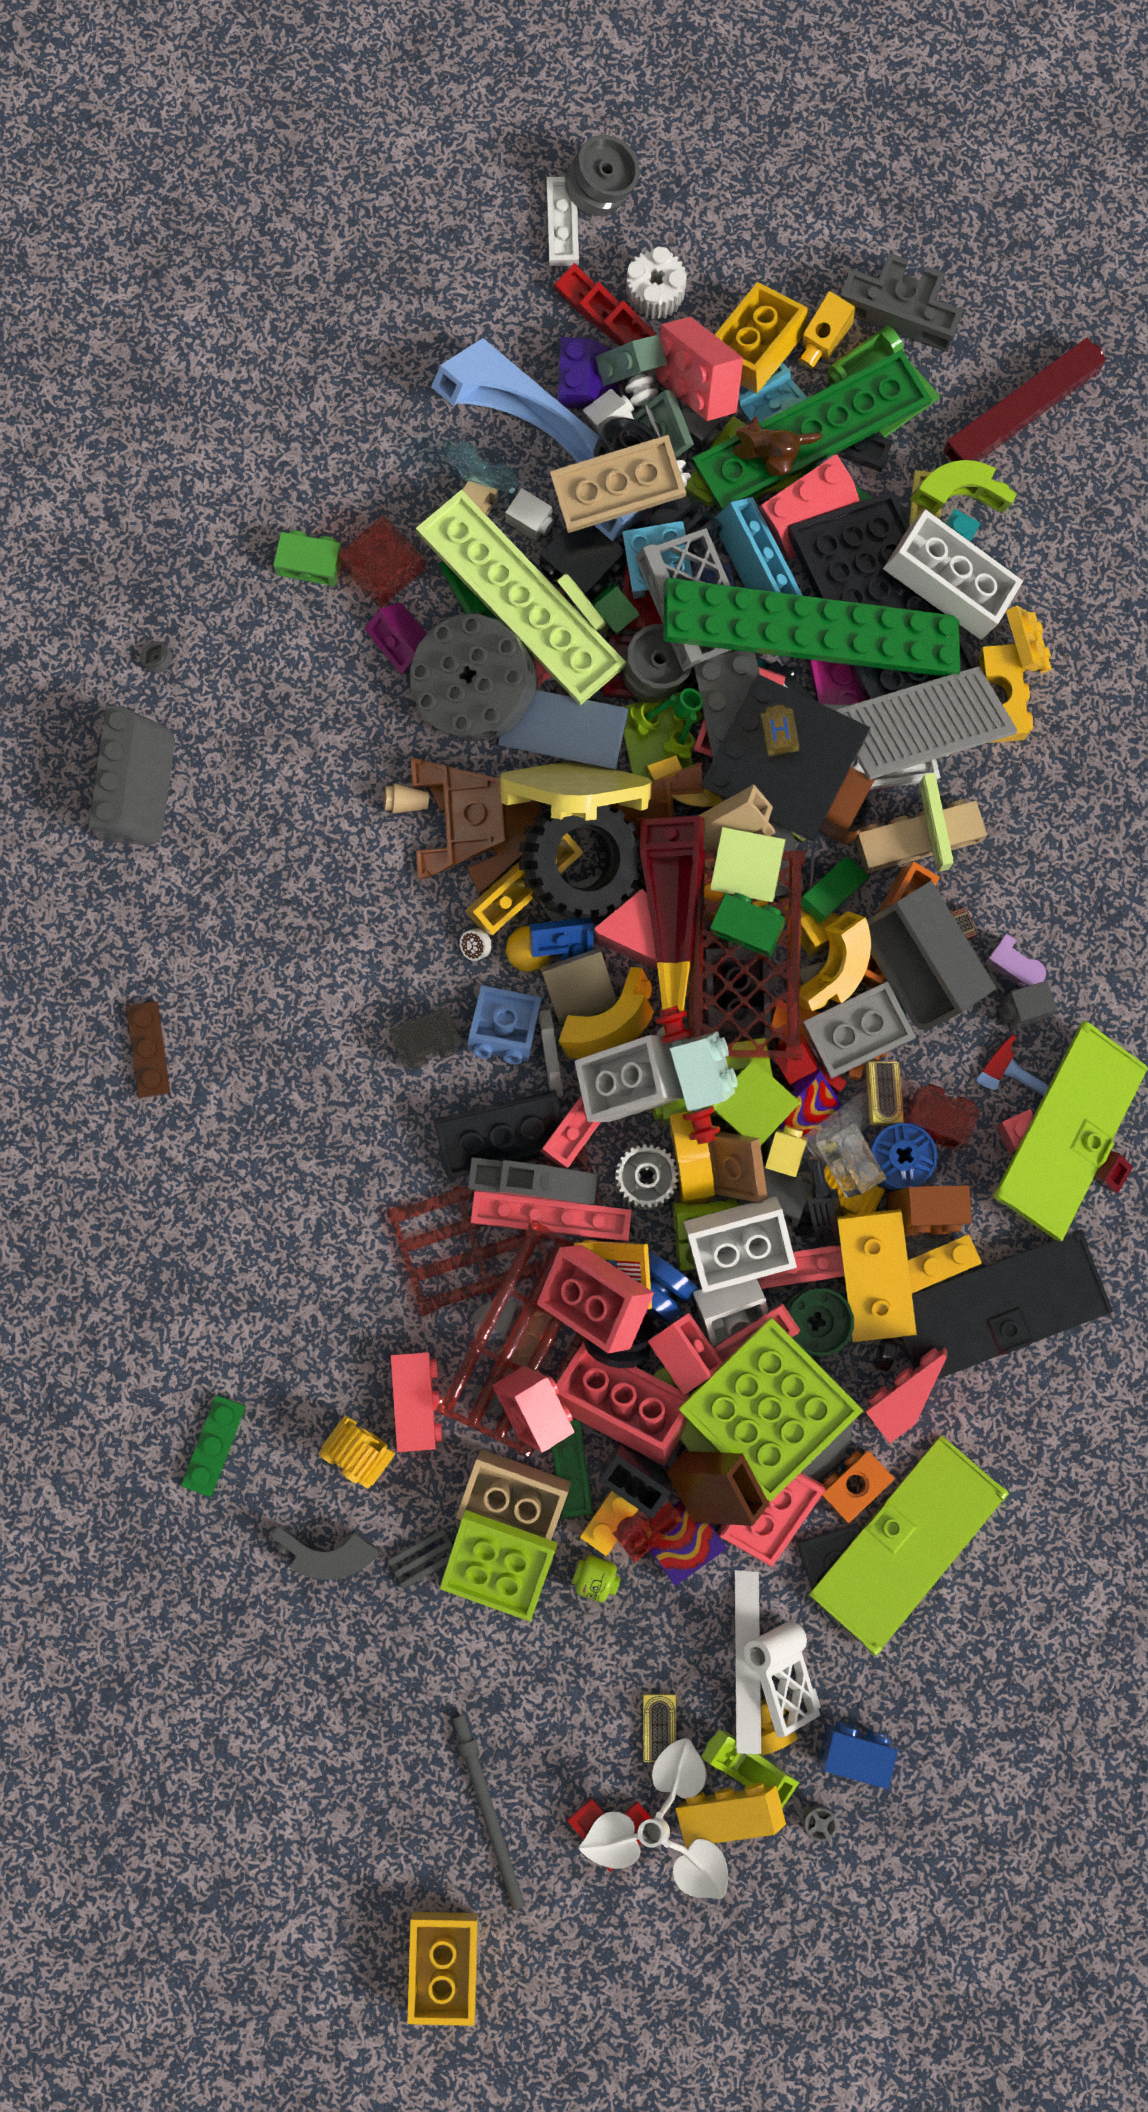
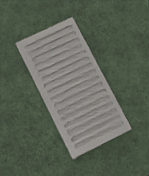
[835,666,1017,780]

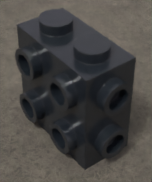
[540,525,626,600]

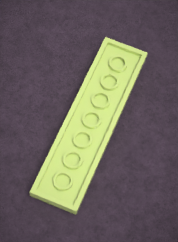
[416,490,626,706]

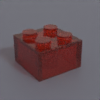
[338,515,426,608]
[903,1084,981,1152]

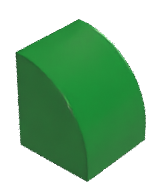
[591,582,640,634]

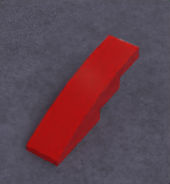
[552,263,657,346]

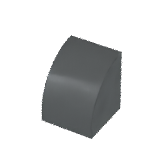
[470,1300,517,1335]

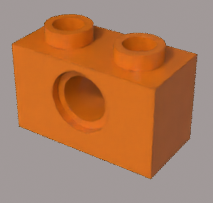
[821,1450,895,1523]

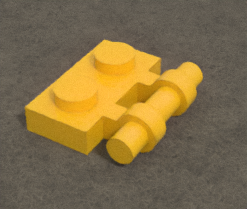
[1006,606,1052,673]

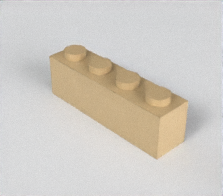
[855,799,987,874]

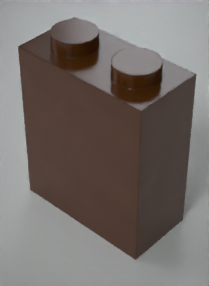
[666,1451,769,1526]

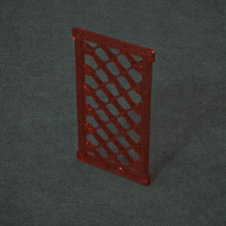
[689,850,805,1061]

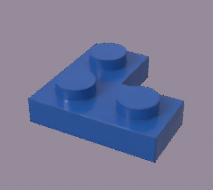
[529,917,594,961]

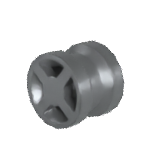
[803,1805,837,1842]

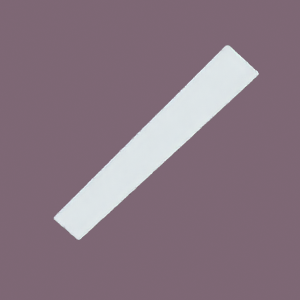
[735,1570,761,1754]

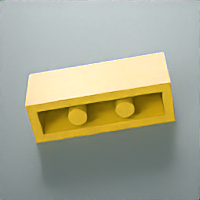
[675,1783,786,1848]

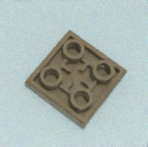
[540,948,617,1026]

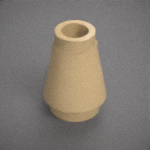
[384,783,429,814]

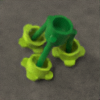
[629,688,703,760]

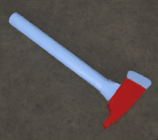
[976,1035,1049,1097]

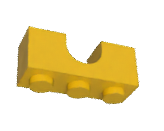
[978,644,1033,743]

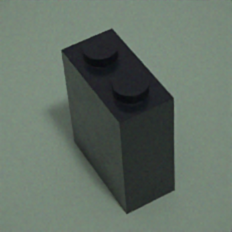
[598,1442,672,1519]

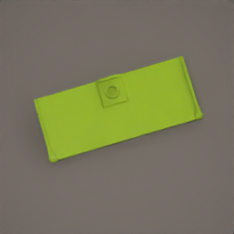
[993,1021,1148,1241]
[808,1435,1009,1656]

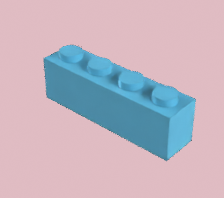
[714,497,803,596]

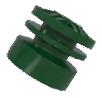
[784,1288,854,1356]

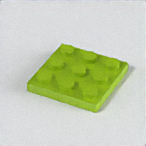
[440,1510,558,1622]

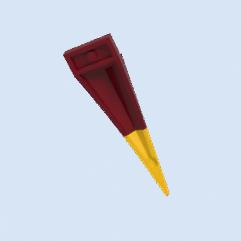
[640,816,706,1042]

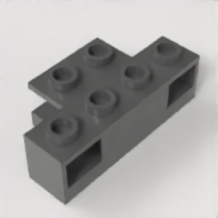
[840,253,963,352]

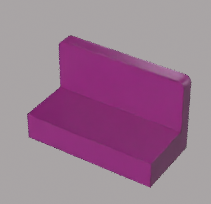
[364,603,427,675]

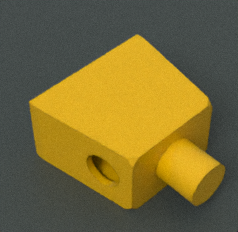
[798,291,855,369]

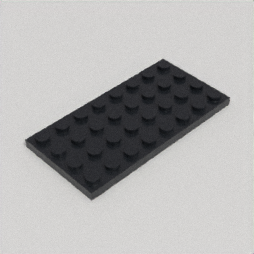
[788,491,977,701]

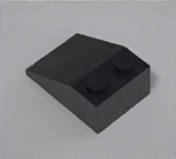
[704,947,771,1043]

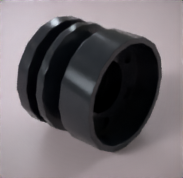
[645,491,723,566]

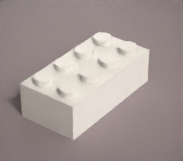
[883,509,1023,640]

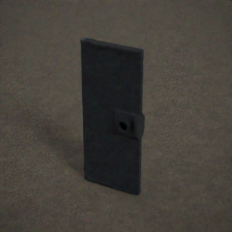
[901,1229,1113,1380]

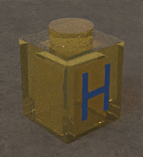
[761,705,799,756]

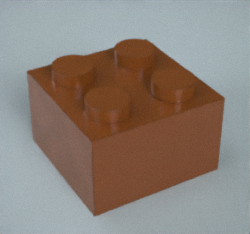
[886,1185,972,1236]

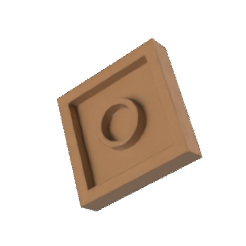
[708,1131,768,1203]

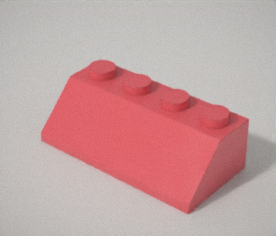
[556,1340,690,1466]

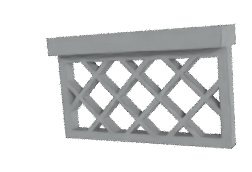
[635,528,735,671]

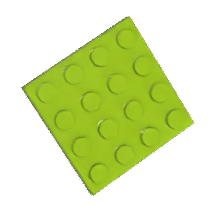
[678,1316,863,1502]

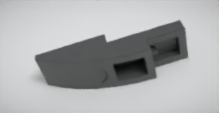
[468,1158,598,1205]

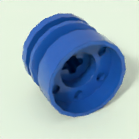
[865,1123,937,1192]

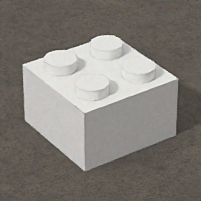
[693,1279,768,1347]

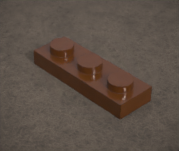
[126,1001,171,1099]

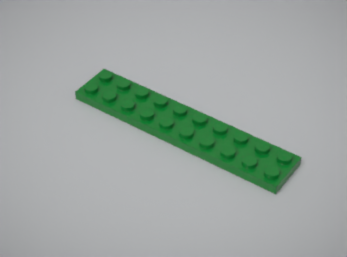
[664,578,960,676]

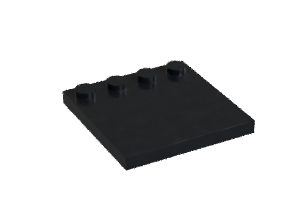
[700,673,870,842]

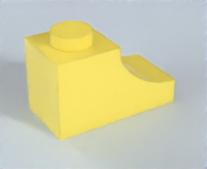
[765,1126,808,1177]

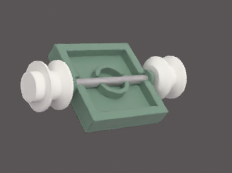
[625,374,694,487]

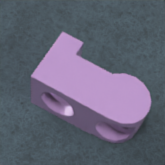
[985,934,1046,988]

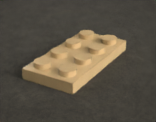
[550,435,686,533]

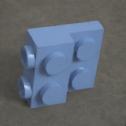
[467,985,542,1065]

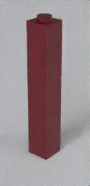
[943,337,1106,462]

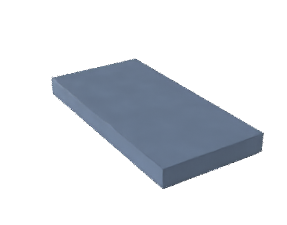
[498,690,628,769]

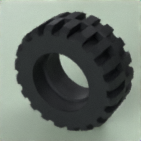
[518,804,642,918]

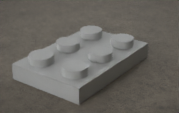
[802,981,916,1079]

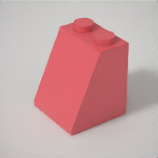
[594,889,658,971]

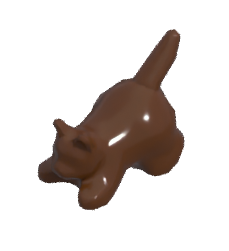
[733,416,822,476]

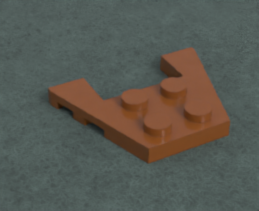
[411,758,508,879]
[611,763,712,879]
[429,777,542,894]

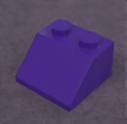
[558,337,619,409]

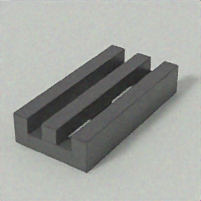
[388,1528,453,1589]

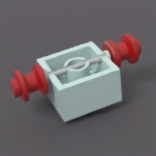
[655,1005,738,1144]

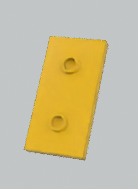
[837,1209,917,1342]

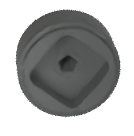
[140,641,173,673]

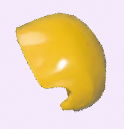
[505,925,554,972]

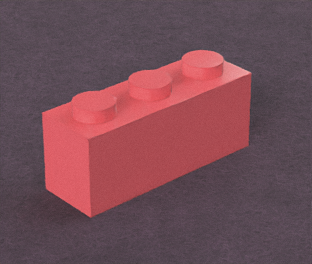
[391,1352,443,1452]

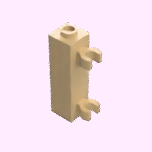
[698,784,775,880]

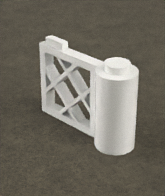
[744,1621,821,1738]

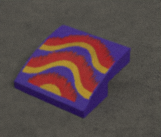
[779,1067,843,1142]
[637,1500,727,1586]

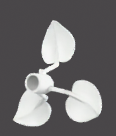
[579,1738,728,1899]

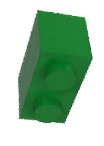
[710,892,785,958]

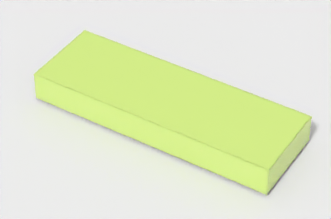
[919,773,954,872]

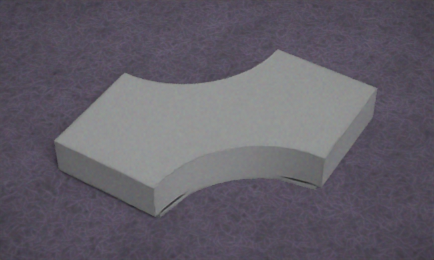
[538,1010,563,1097]

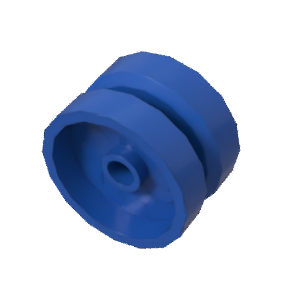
[647,1250,699,1325]

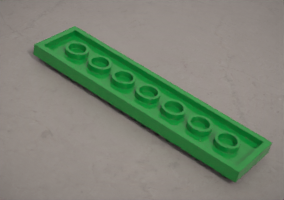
[692,349,932,512]

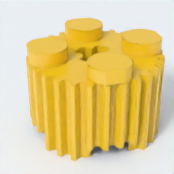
[318,1415,395,1489]

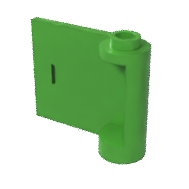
[827,326,940,438]

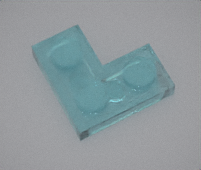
[443,440,520,494]

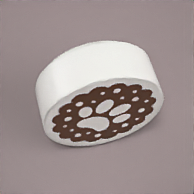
[460,928,491,961]

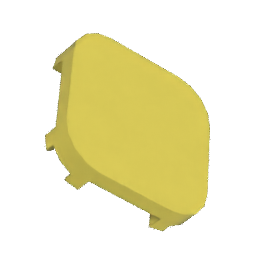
[499,762,652,821]

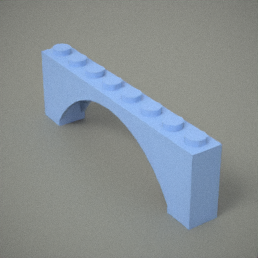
[431,338,654,541]

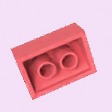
[758,454,860,560]

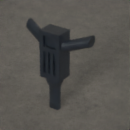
[795,1157,843,1246]

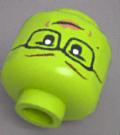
[571,1555,621,1603]

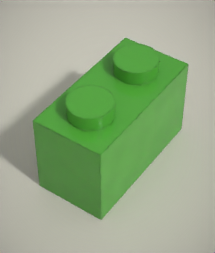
[273,530,343,587]

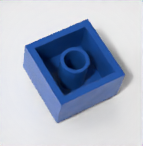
[817,1721,898,1789]

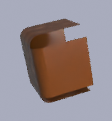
[819,767,879,844]

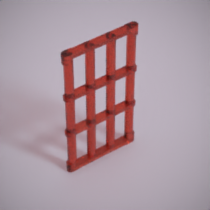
[387,1146,617,1316]
[435,1220,585,1458]

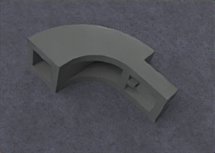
[271,1525,382,1580]

